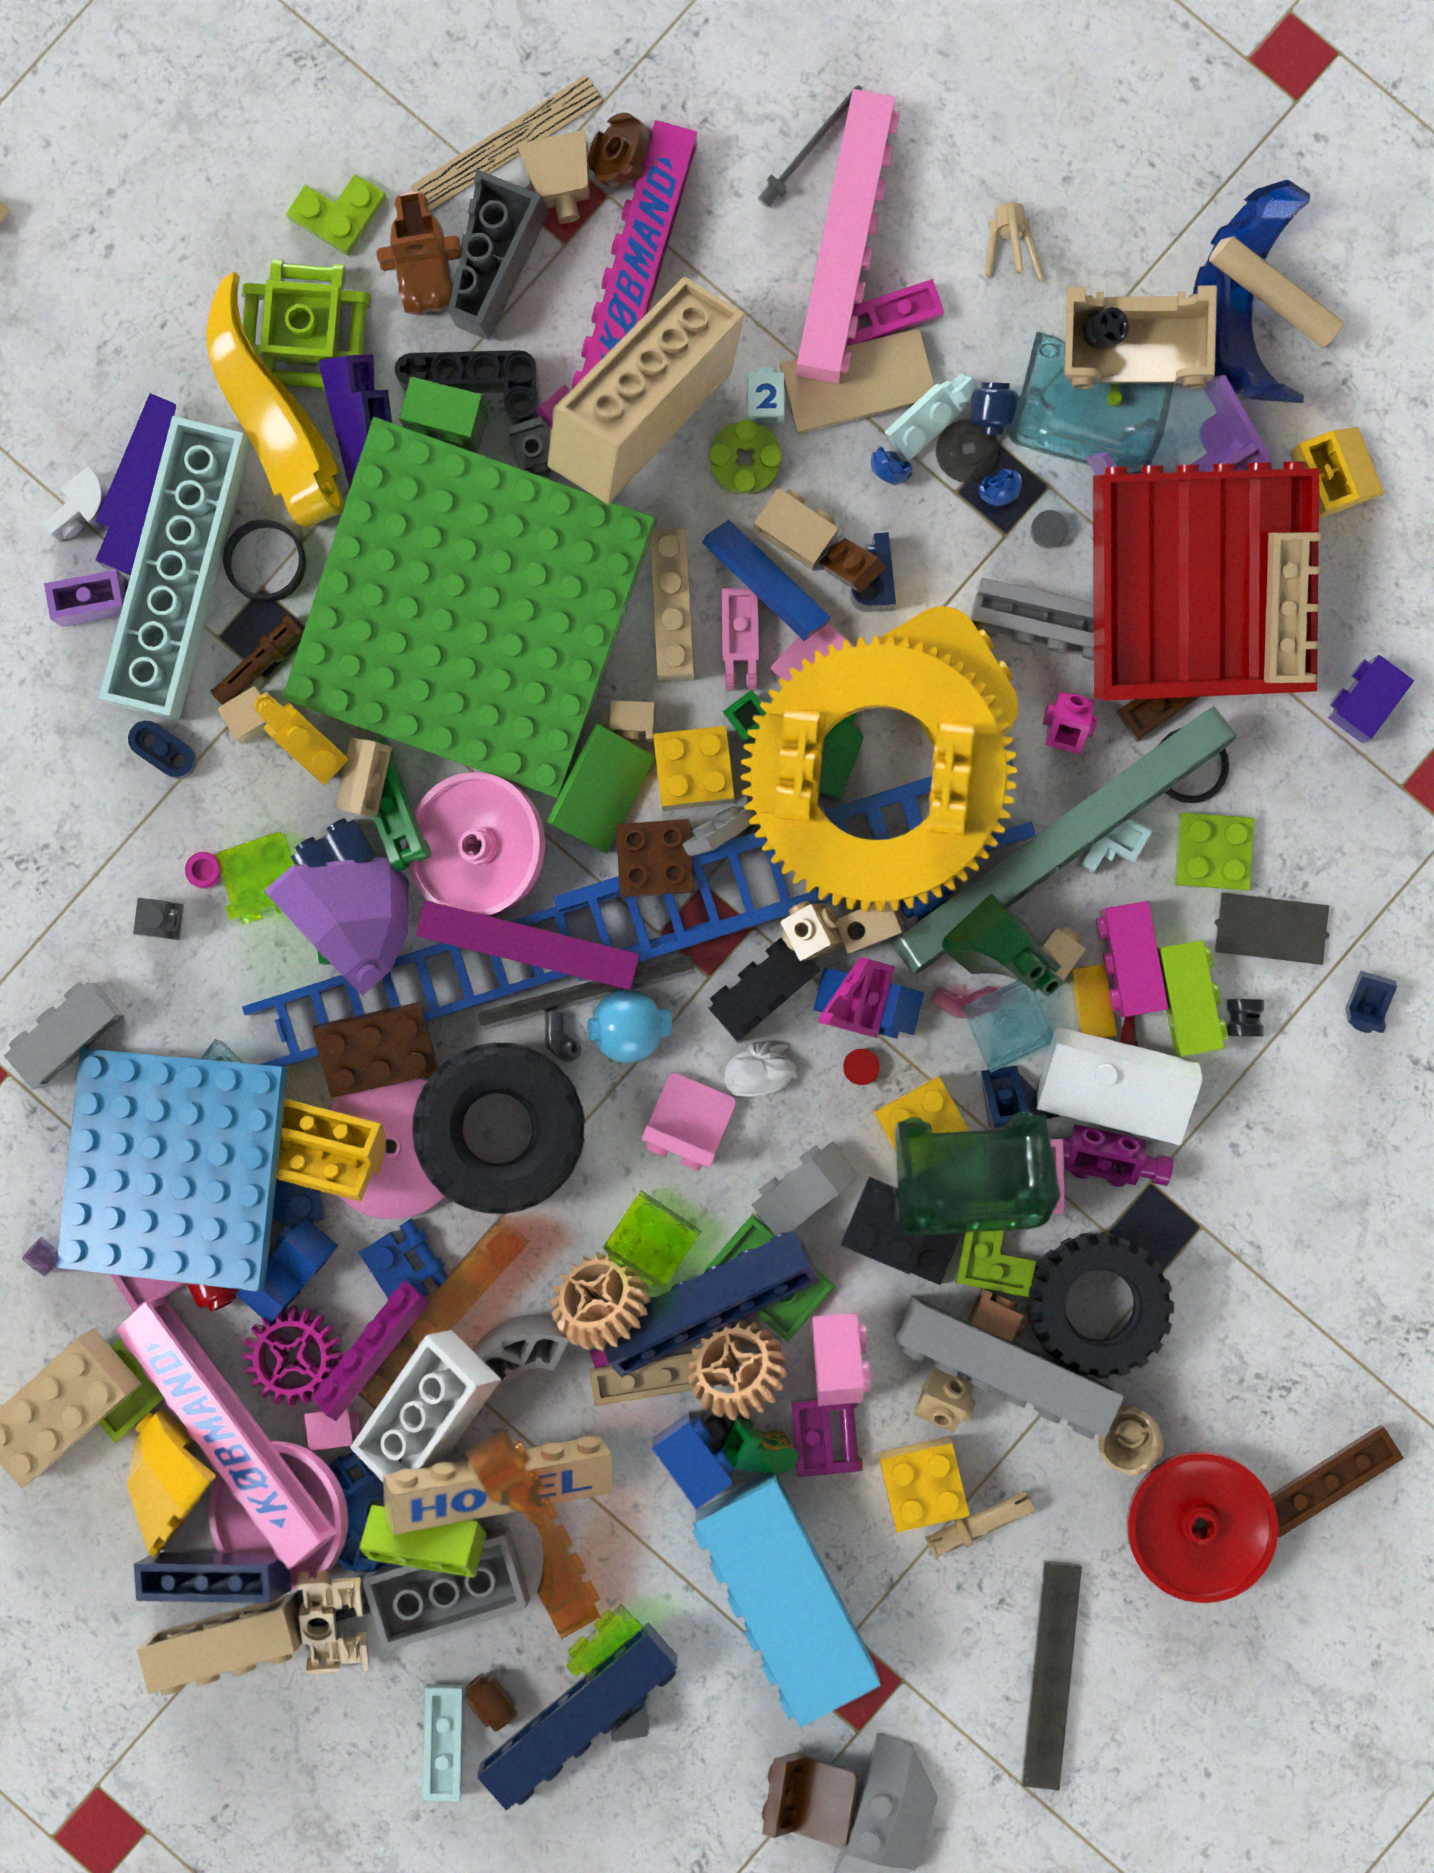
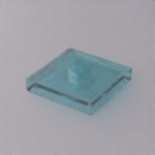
[961,980,1054,1072]

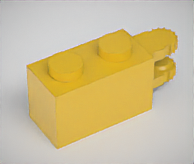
[253,694,349,786]

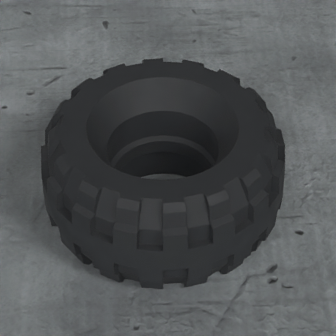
[412,1042,585,1214]

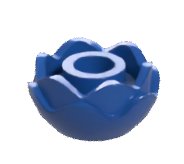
[870,446,913,485]
[978,469,1022,506]

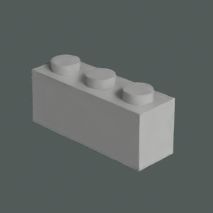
[3,982,124,1089]

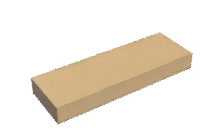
[589,1352,697,1406]

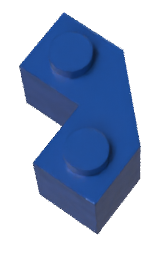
[813,968,924,1039]
[237,1217,338,1323]

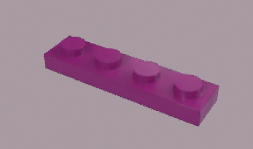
[312,1280,430,1421]

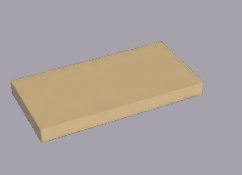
[780,328,934,435]

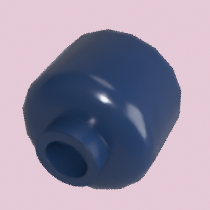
[970,382,1018,435]

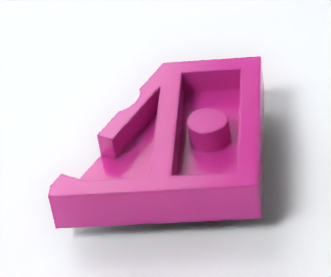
[818,957,895,1038]

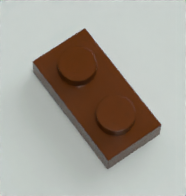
[819,537,886,593]

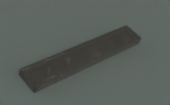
[478,955,696,1030]
[1021,1561,1082,1791]

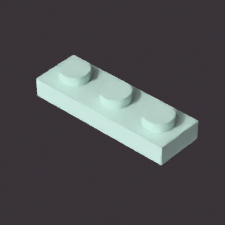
[423,1684,464,1802]

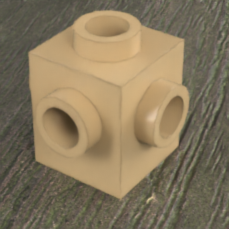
[780,901,843,961]
[913,1366,976,1432]

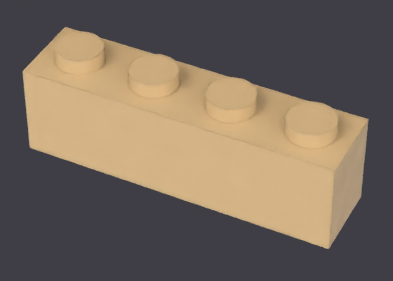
[650,528,694,682]

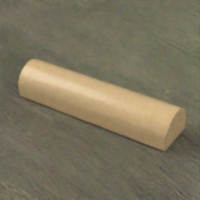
[1209,236,1344,348]

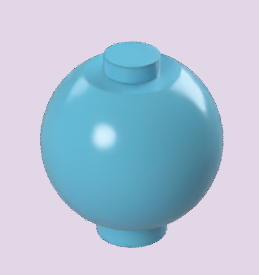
[587,990,672,1063]

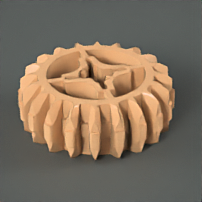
[550,1251,650,1351]
[688,1319,787,1421]

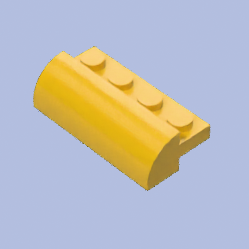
[276,1099,386,1202]

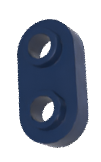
[128,721,197,779]

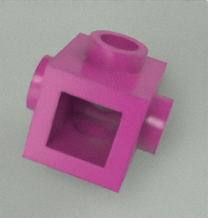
[1042,691,1098,754]

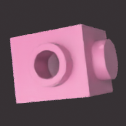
[304,1403,363,1451]

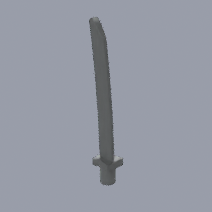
[758,85,863,208]

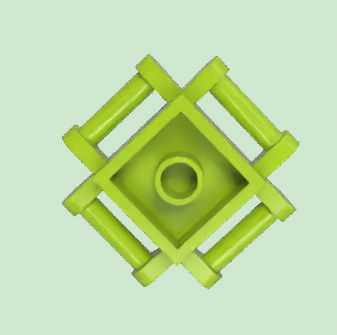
[241,259,371,392]

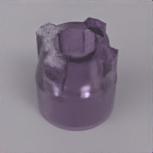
[22,1237,61,1277]

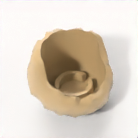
[1098,1405,1164,1476]

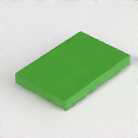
[546,724,656,854]
[705,1214,836,1342]

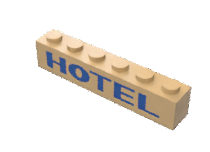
[383,1436,612,1535]

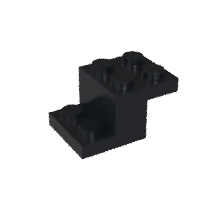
[840,1176,968,1285]

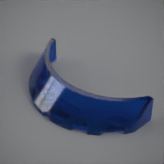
[1193,180,1310,403]

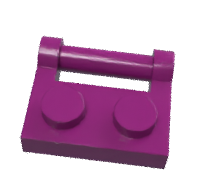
[791,1399,863,1477]

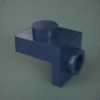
[1345,971,1397,1033]

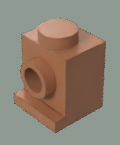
[967,1288,1028,1343]

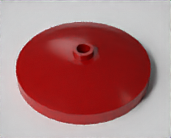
[1126,1451,1278,1603]

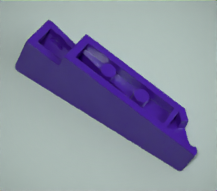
[319,354,392,490]
[95,393,176,575]

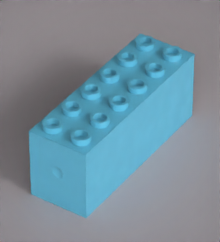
[692,1473,881,1728]

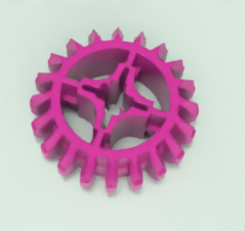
[242,1305,343,1407]

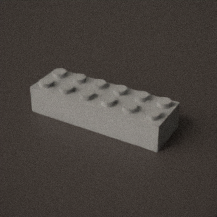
[894,1296,1124,1439]

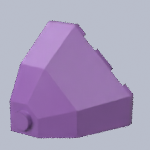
[265,857,409,996]

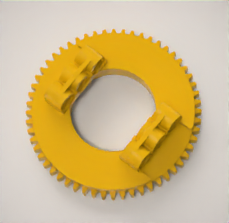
[741,635,1018,912]

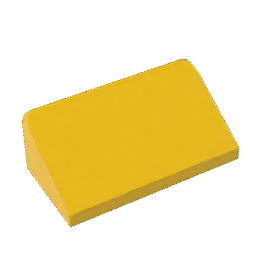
[1069,964,1117,1038]

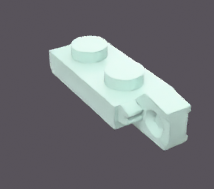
[885,373,978,462]

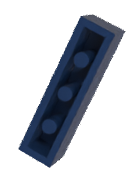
[134,1552,291,1603]

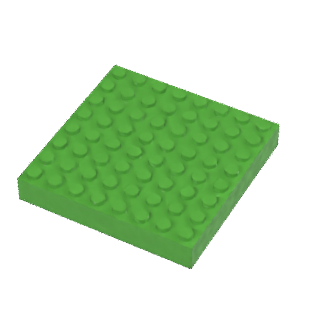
[282,417,658,798]

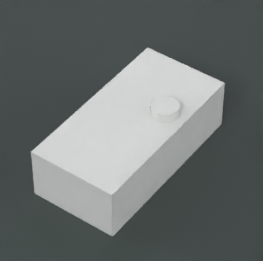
[1036,1026,1203,1145]
[350,1330,501,1482]

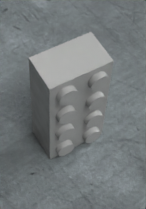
[362,1527,530,1652]

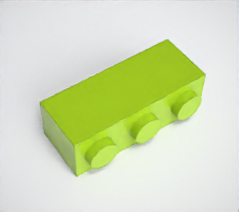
[1157,940,1228,1056]
[359,1505,487,1578]

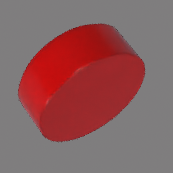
[843,1049,880,1085]

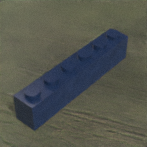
[604,1230,820,1377]
[477,1622,677,1811]

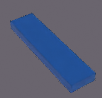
[702,520,831,641]

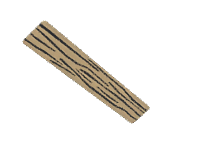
[410,76,602,211]

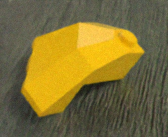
[127,1409,216,1557]

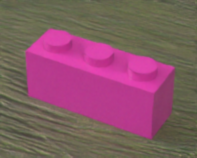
[1096,901,1168,1017]

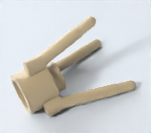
[985,202,1044,282]

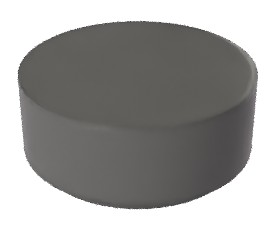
[1030,510,1068,548]

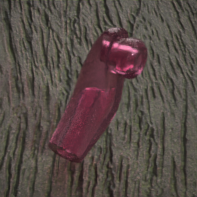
[930,986,1002,1019]

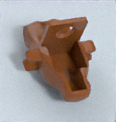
[377,191,462,316]

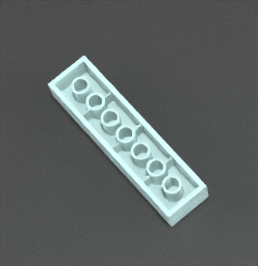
[99,416,252,721]

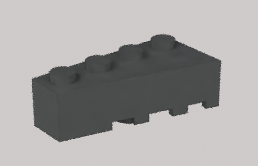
[448,169,549,340]

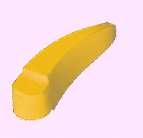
[206,272,344,527]

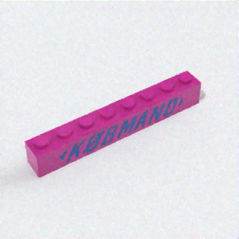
[571,120,697,390]

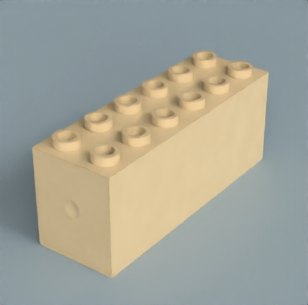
[548,276,745,505]

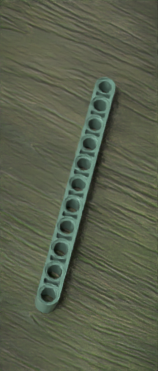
[892,707,1238,975]

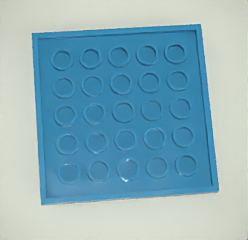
[56,1048,288,1291]

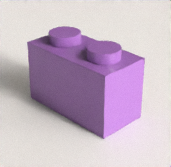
[44,570,128,627]

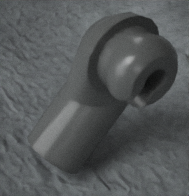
[545,1013,581,1062]

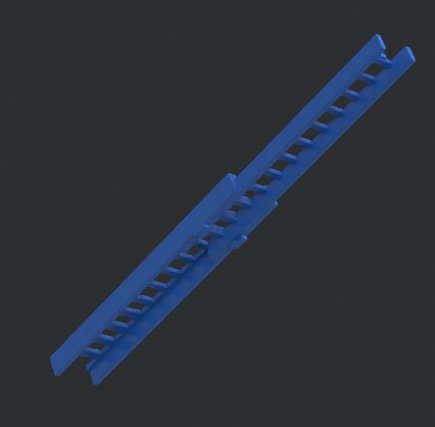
[242,760,1036,1067]

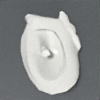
[724,1041,797,1097]

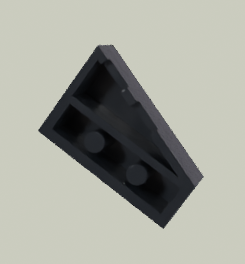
[708,937,821,1042]

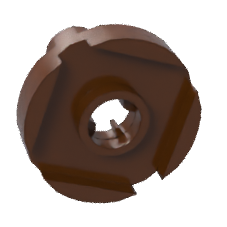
[588,112,653,188]

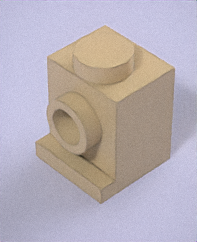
[602,700,655,743]

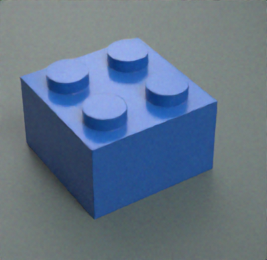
[652,1411,735,1510]

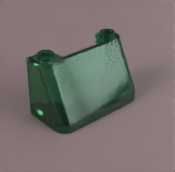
[895,1112,1061,1235]

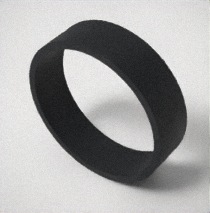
[223,519,306,602]

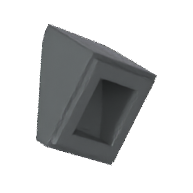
[611,1701,650,1742]

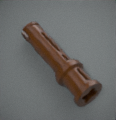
[210,613,304,705]

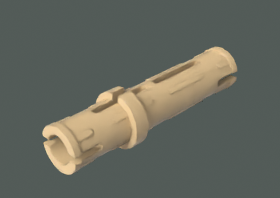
[925,1490,1035,1559]

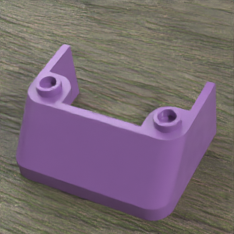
[1085,375,1273,475]

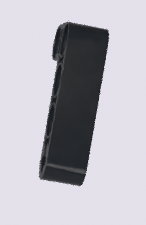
[394,350,539,425]

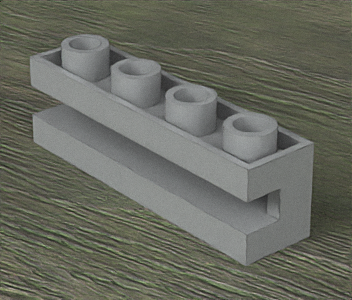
[970,578,1094,661]

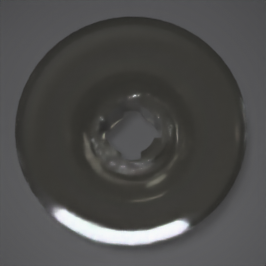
[936,419,1000,483]

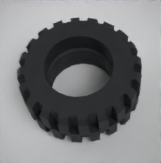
[1027,1233,1174,1378]

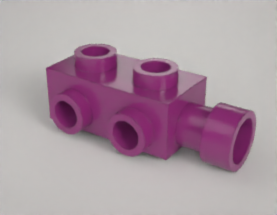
[1063,1124,1174,1187]

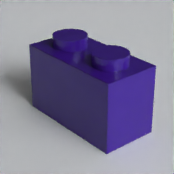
[1327,655,1415,744]

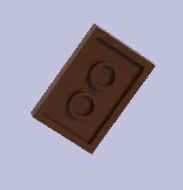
[312,1001,439,1098]

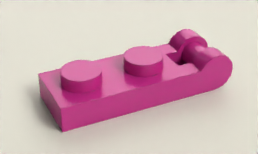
[847,279,944,346]

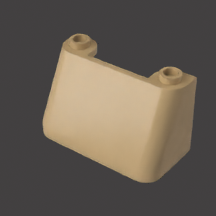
[1064,286,1217,389]

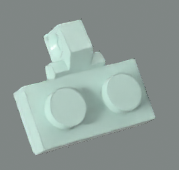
[1082,795,1153,873]

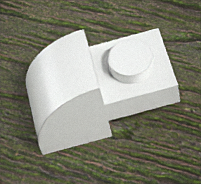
[41,466,108,542]

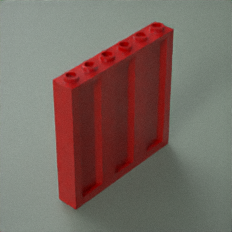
[1093,461,1319,701]

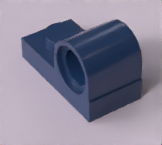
[850,532,896,612]

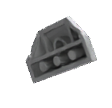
[833,1733,938,1873]

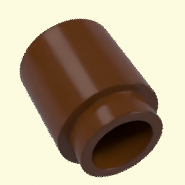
[464,1673,518,1732]

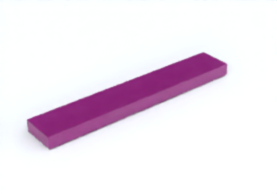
[415,900,640,990]

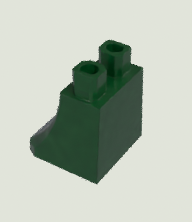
[942,893,1063,997]

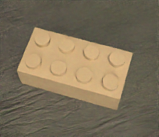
[0,1328,142,1489]
[137,1593,302,1696]

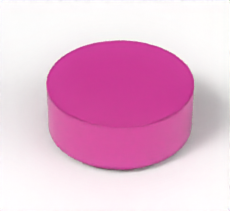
[185,852,224,889]

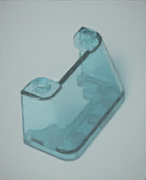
[1009,331,1174,474]

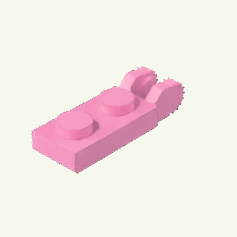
[721,588,759,691]

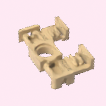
[296,1570,370,1674]

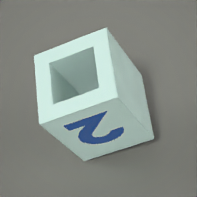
[747,367,784,425]

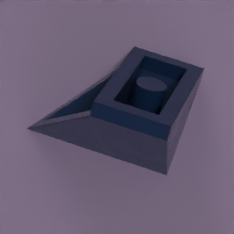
[981,1066,1060,1128]

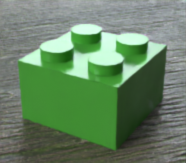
[399,376,488,454]

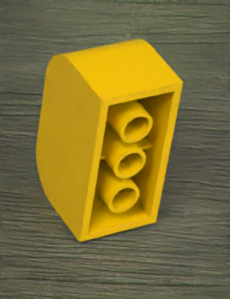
[880,606,1018,748]

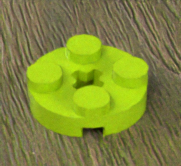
[709,419,781,495]

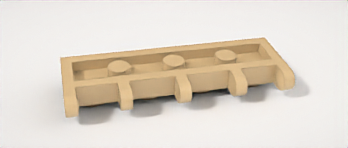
[1264,533,1322,683]

